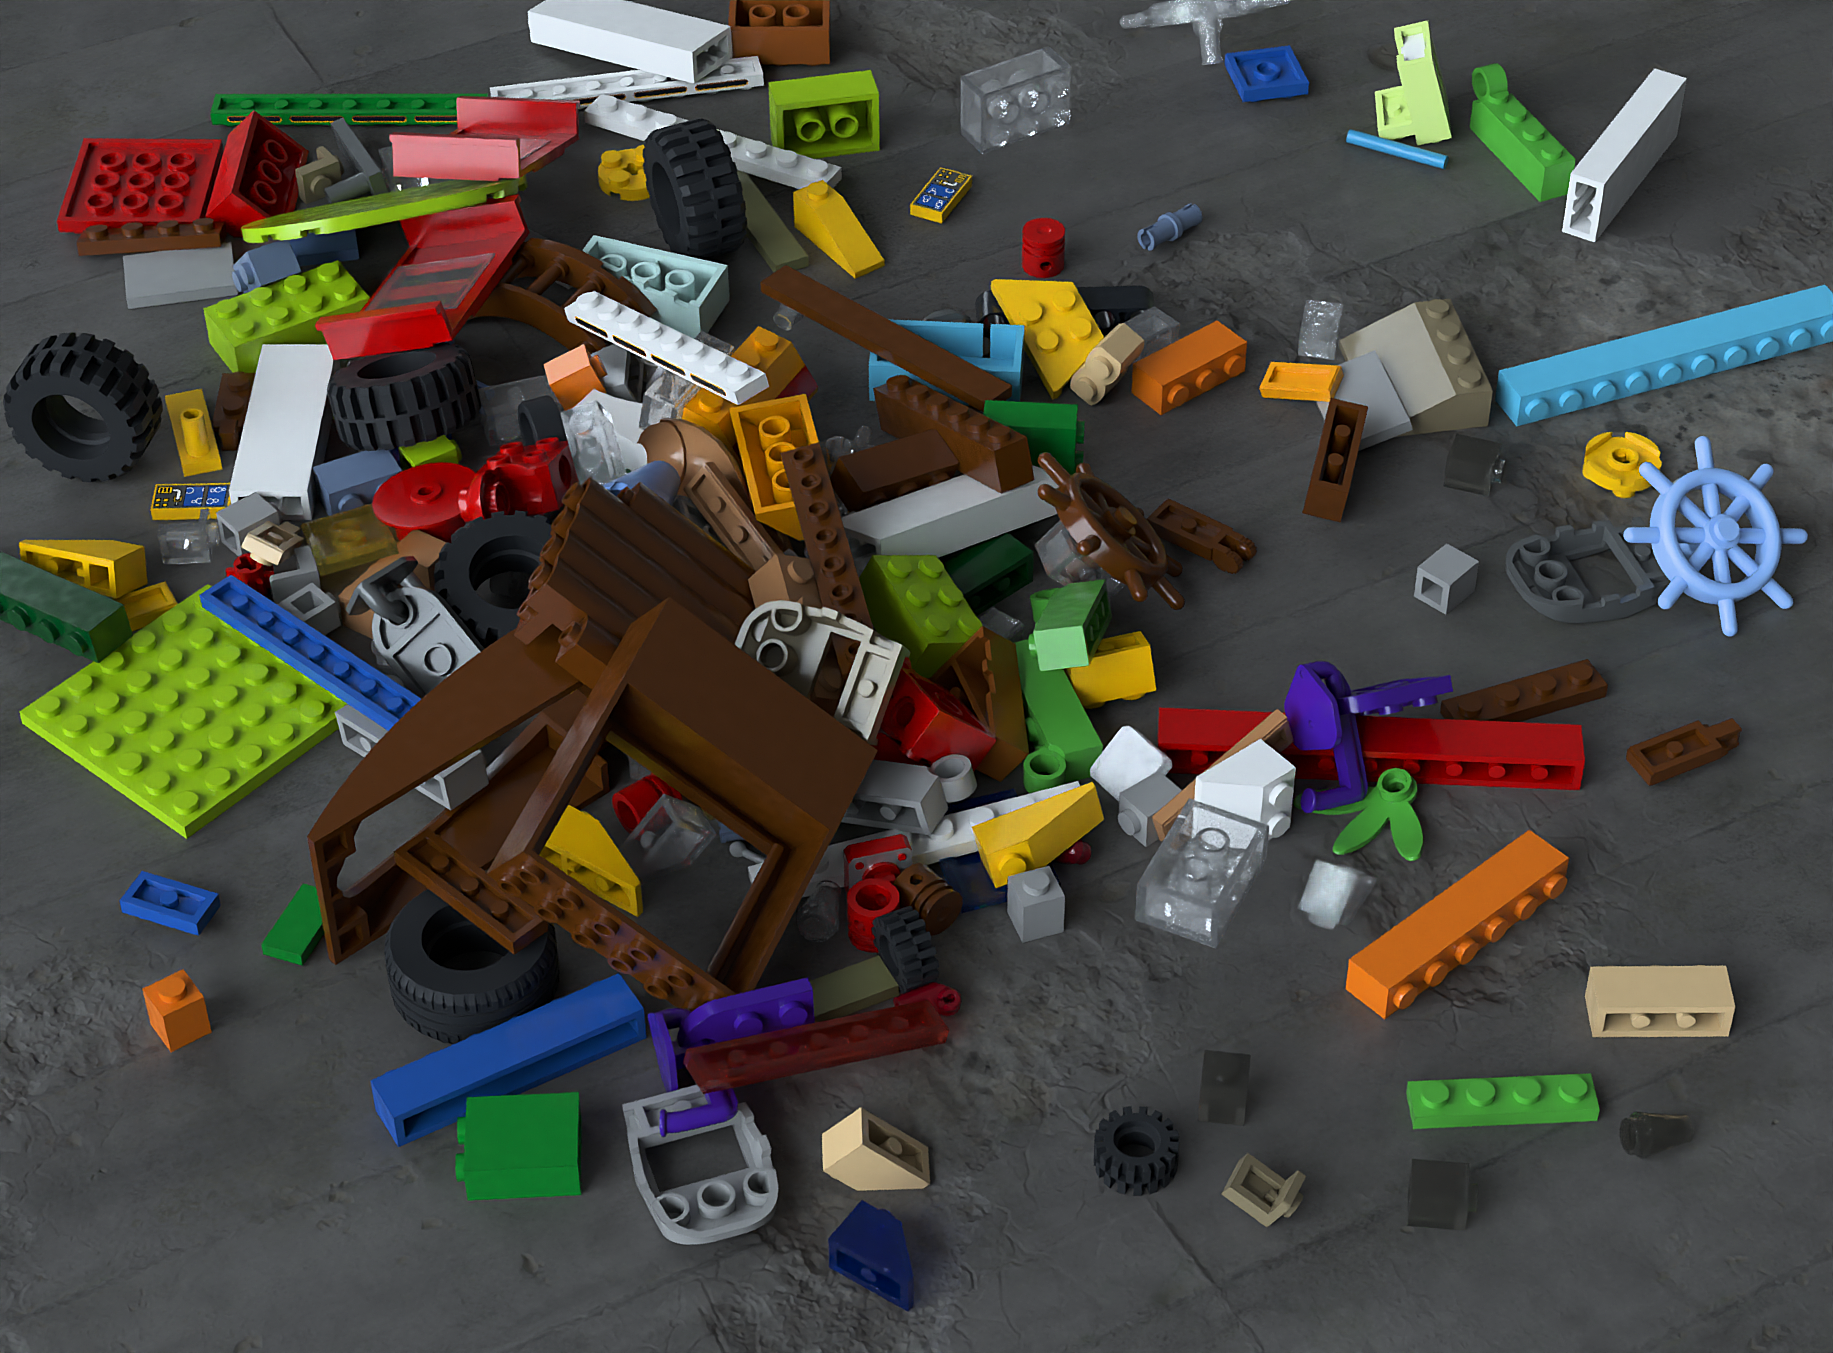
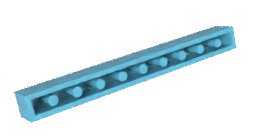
[1495,285,1833,427]

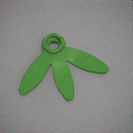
[1293,768,1424,861]

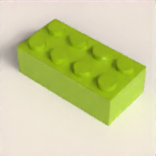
[203,260,370,373]

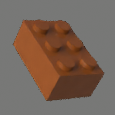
[728,0,831,66]

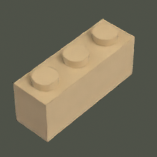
[1585,965,1735,1037]

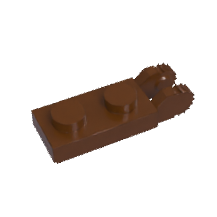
[1146,499,1257,574]

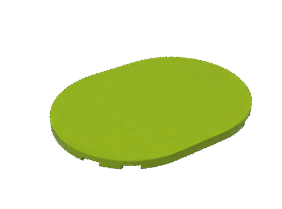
[241,174,528,243]

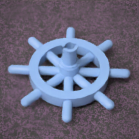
[1623,436,1808,637]

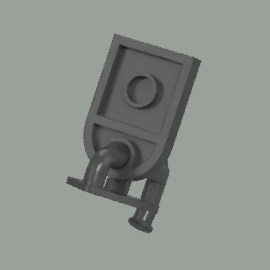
[345,556,485,699]

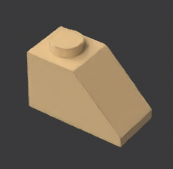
[822,1107,930,1191]

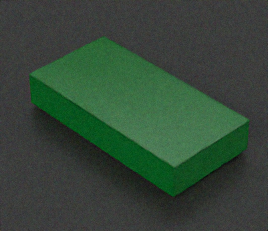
[261,883,325,966]

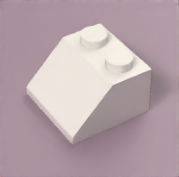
[1192,739,1296,847]

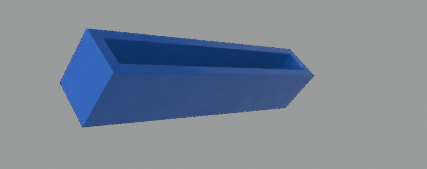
[370,973,647,1147]

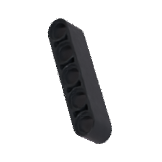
[975,285,1158,338]

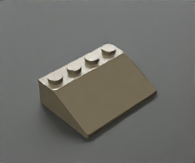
[1339,299,1493,437]

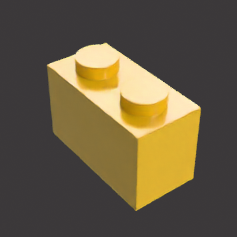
[1064,631,1157,709]

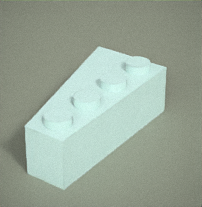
[582,235,729,342]

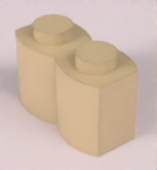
[1070,323,1144,405]

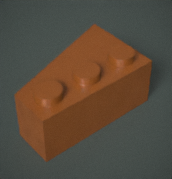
[928,626,1029,782]

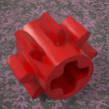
[225,553,275,597]

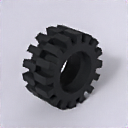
[872,906,939,994]
[1094,1106,1179,1196]

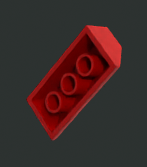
[205,110,309,237]

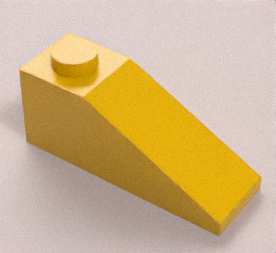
[793,180,885,279]
[19,540,148,599]
[971,782,1104,888]
[540,805,643,917]

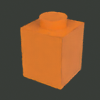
[543,344,607,412]
[142,969,212,1052]

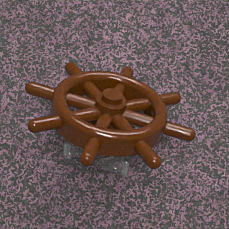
[1035,452,1185,610]

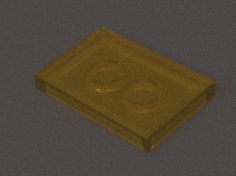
[300,503,399,576]

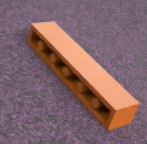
[1345,829,1569,1019]

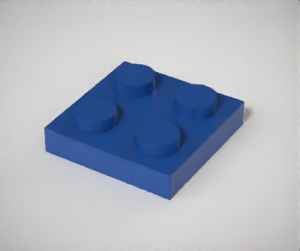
[1225,45,1309,102]

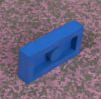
[119,871,221,936]

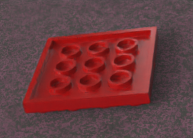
[57,138,223,234]

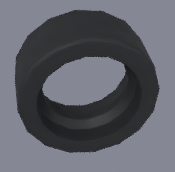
[518,395,568,446]

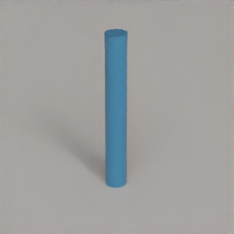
[1346,129,1449,169]

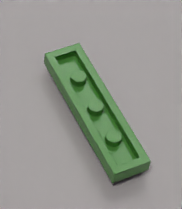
[1406,1073,1600,1129]

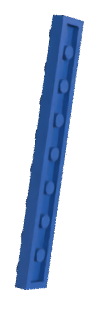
[199,575,421,731]

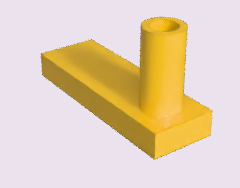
[164,388,222,477]

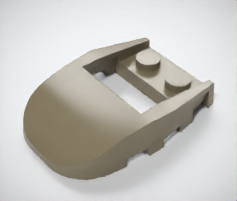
[735,600,911,746]

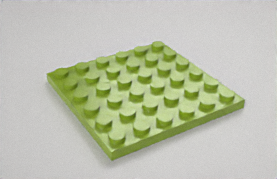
[19,584,347,839]

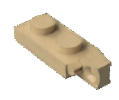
[241,521,304,566]

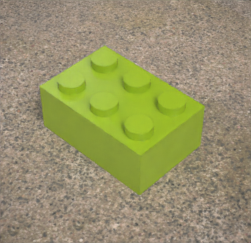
[768,70,880,159]
[859,555,982,678]

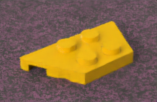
[991,279,1104,400]

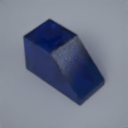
[828,1200,914,1312]

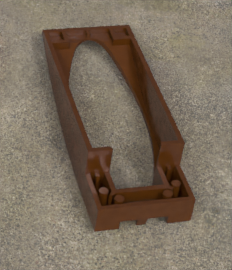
[308,624,612,965]

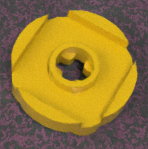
[598,145,650,201]
[1582,432,1662,498]

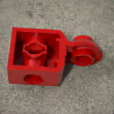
[459,437,583,523]
[880,657,997,772]

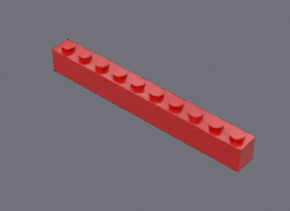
[1157,707,1585,790]

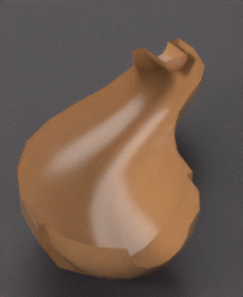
[637,418,787,554]

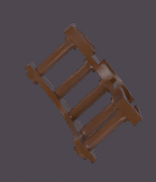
[435,238,657,354]

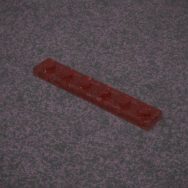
[683,1000,949,1094]

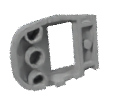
[622,1076,779,1245]

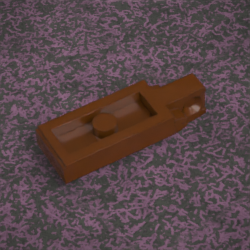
[212,372,256,451]
[1626,718,1742,786]

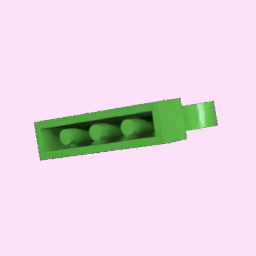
[1469,63,1576,202]
[1029,579,1112,671]
[1013,639,1103,793]

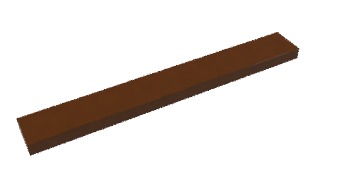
[761,265,1012,412]

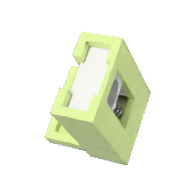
[1375,20,1452,145]

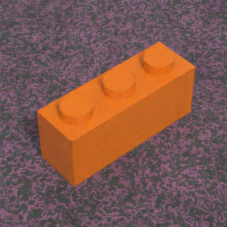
[1131,320,1247,415]

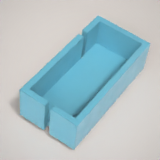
[869,319,1025,406]

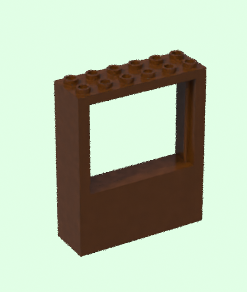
[486,597,878,1012]

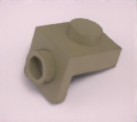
[295,146,344,204]
[1221,1153,1306,1227]

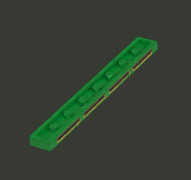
[210,94,488,127]

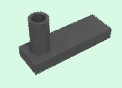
[324,118,388,204]

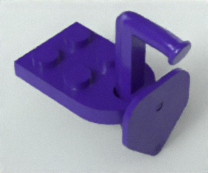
[1284,661,1453,813]
[648,977,817,1137]

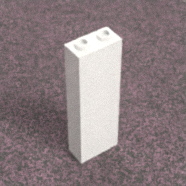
[528,0,733,83]
[1562,68,1687,242]
[229,344,340,520]
[841,465,1059,570]

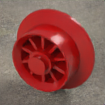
[372,462,476,543]

